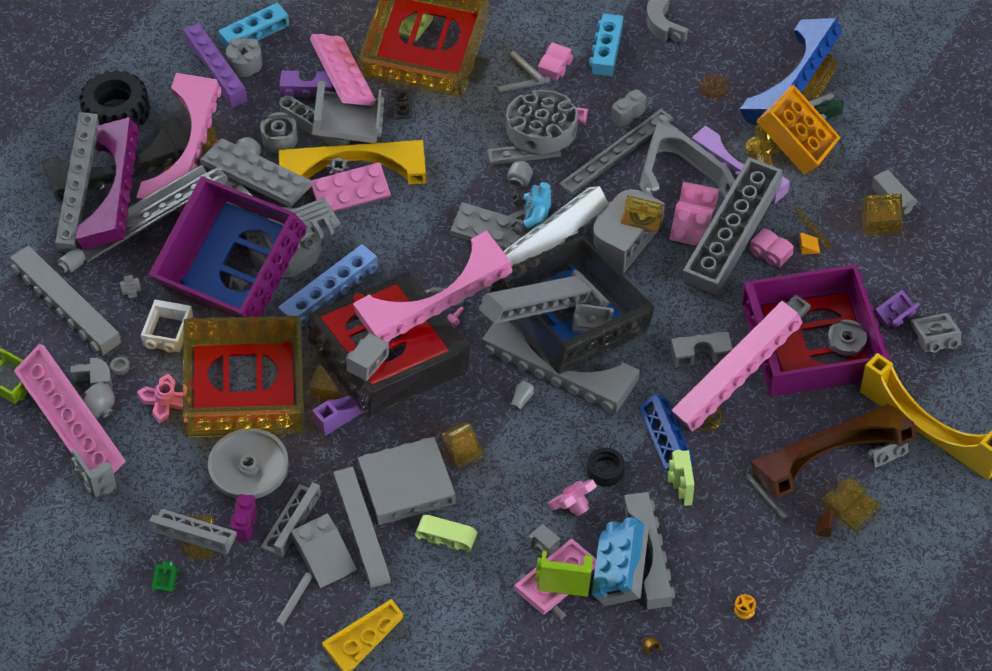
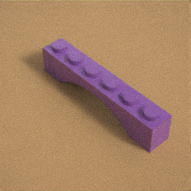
[183,23,248,108]
[312,356,420,436]

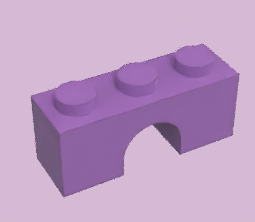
[279,70,334,99]

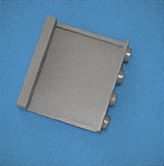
[312,80,384,144]
[358,437,456,525]

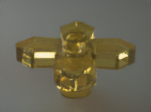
[745,124,781,166]

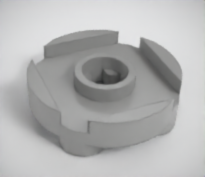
[827,320,867,357]

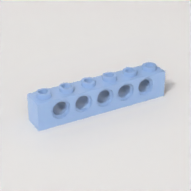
[278,244,378,330]

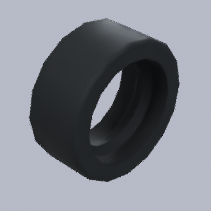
[587,448,625,487]

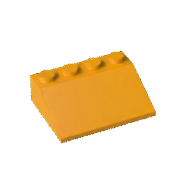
[756,84,841,175]

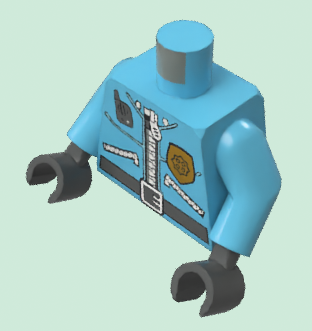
[511,182,551,235]

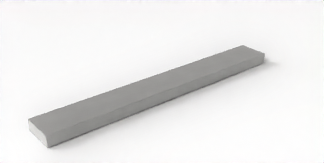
[559,109,674,196]

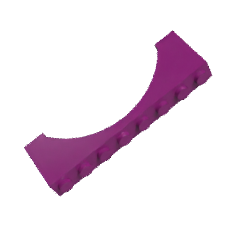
[75,117,139,250]

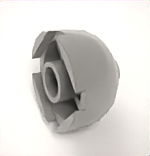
[82,381,115,419]

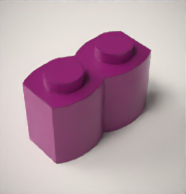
[231,494,257,542]

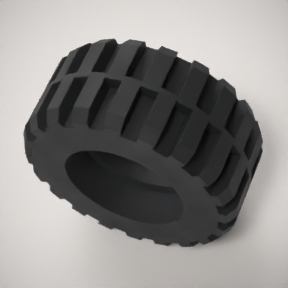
[79,70,150,128]

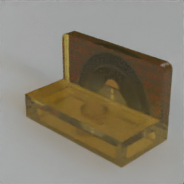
[621,195,664,232]

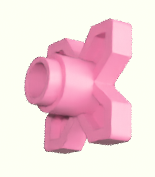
[137,374,191,423]
[547,479,597,516]

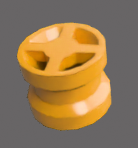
[734,594,756,620]

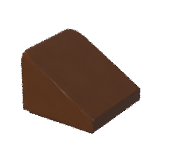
[815,510,835,537]

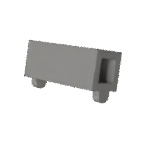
[871,170,918,216]

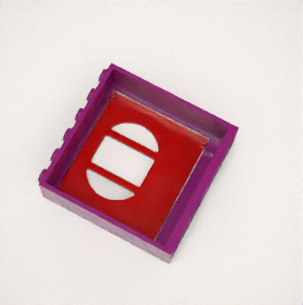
[741,264,890,397]

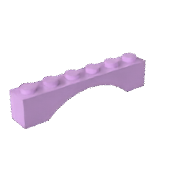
[691,126,790,204]

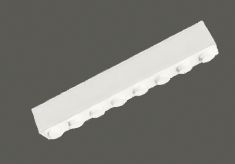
[492,186,608,287]

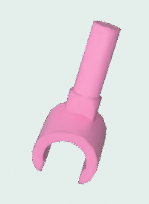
[447,306,464,329]

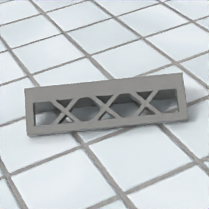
[261,482,321,558]
[149,509,237,555]

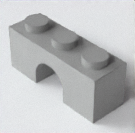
[671,332,733,368]

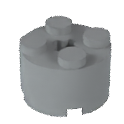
[226,38,263,77]
[260,112,298,154]

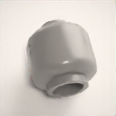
[507,161,533,189]

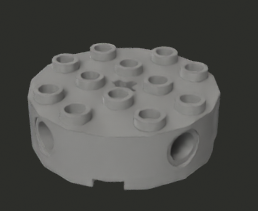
[506,90,578,155]
[246,207,321,277]

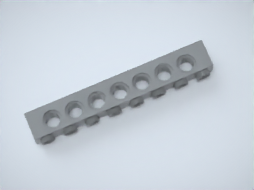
[55,112,99,253]

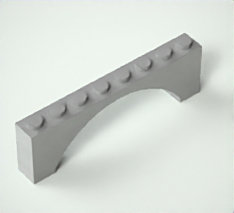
[482,319,640,413]

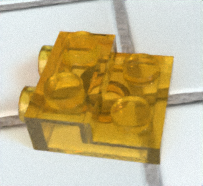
[824,477,881,532]

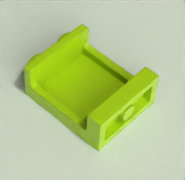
[535,551,593,597]

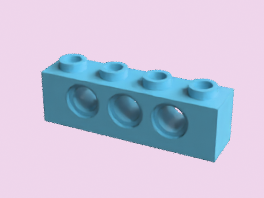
[218,2,289,49]
[589,13,623,77]

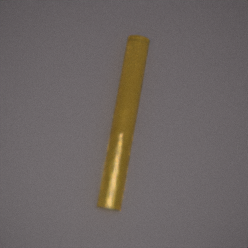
[795,207,833,249]

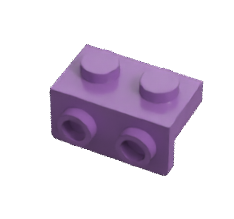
[873,290,920,329]

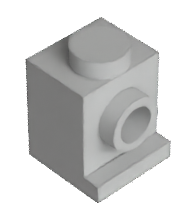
[528,524,560,557]

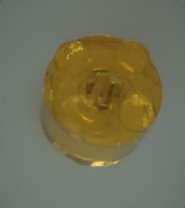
[441,421,484,468]

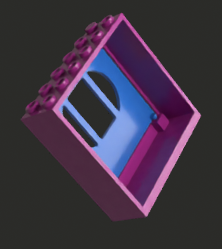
[149,176,307,327]

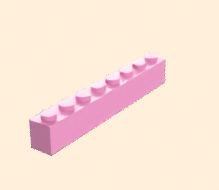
[671,301,803,432]

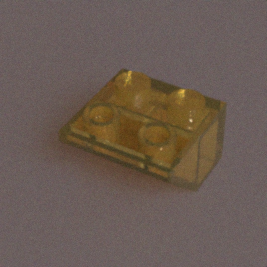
[860,194,903,235]

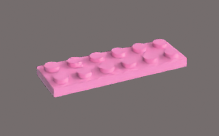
[310,34,376,106]

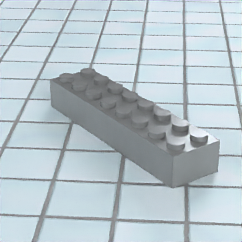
[683,157,782,296]

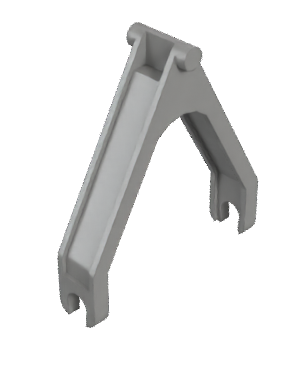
[639,115,735,198]

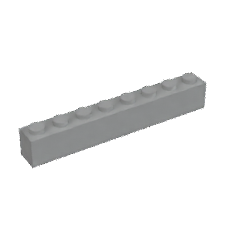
[10,245,121,355]
[479,276,592,324]

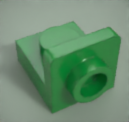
[152,561,180,592]

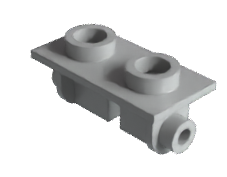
[867,443,909,468]

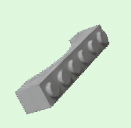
[624,492,675,609]

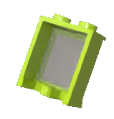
[0,348,28,404]

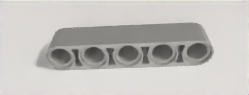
[279,96,351,146]

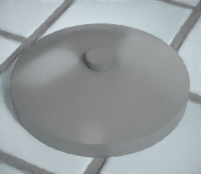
[208,428,289,499]

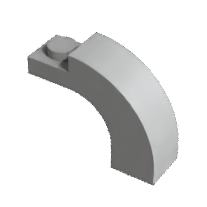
[646,0,688,44]

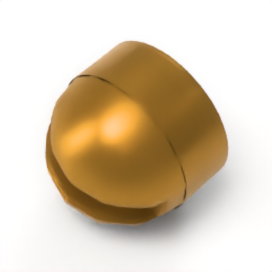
[642,636,661,655]

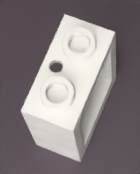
[141,300,193,353]

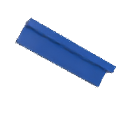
[639,393,694,470]

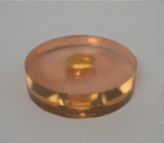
[700,74,728,98]

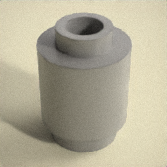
[57,248,86,275]

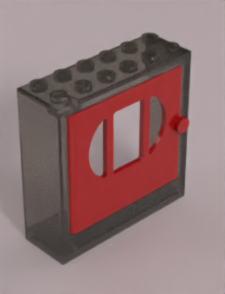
[307,271,470,418]

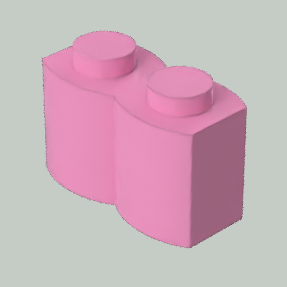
[538,42,573,81]
[749,228,794,268]

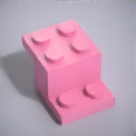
[669,182,720,246]

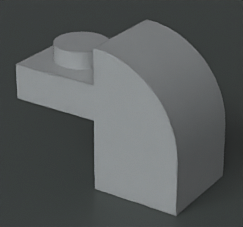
[71,358,112,389]

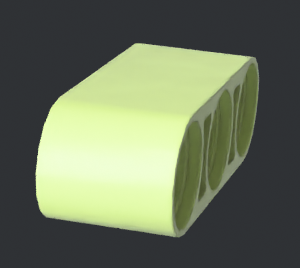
[415,515,477,553]

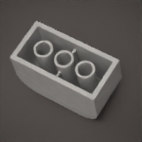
[593,189,665,274]

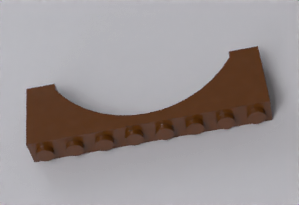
[751,404,916,498]

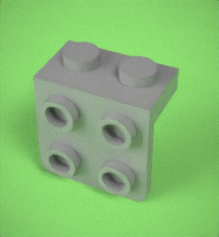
[71,449,117,498]

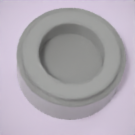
[110,357,130,375]

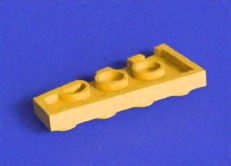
[322,599,404,671]

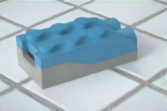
[592,517,649,606]

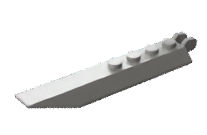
[81,165,228,262]

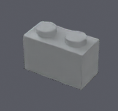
[346,333,389,381]

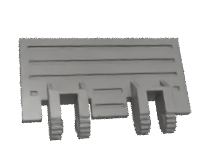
[259,197,341,250]

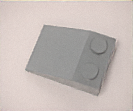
[291,513,357,589]

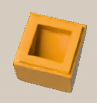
[799,233,820,254]

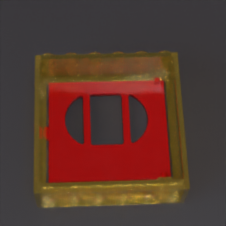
[358,0,491,97]
[183,315,304,437]

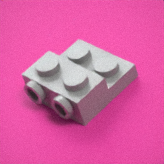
[911,313,962,353]

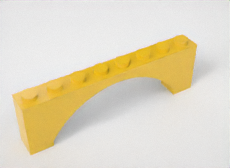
[279,140,426,185]
[860,353,992,481]

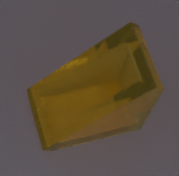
[310,364,340,400]

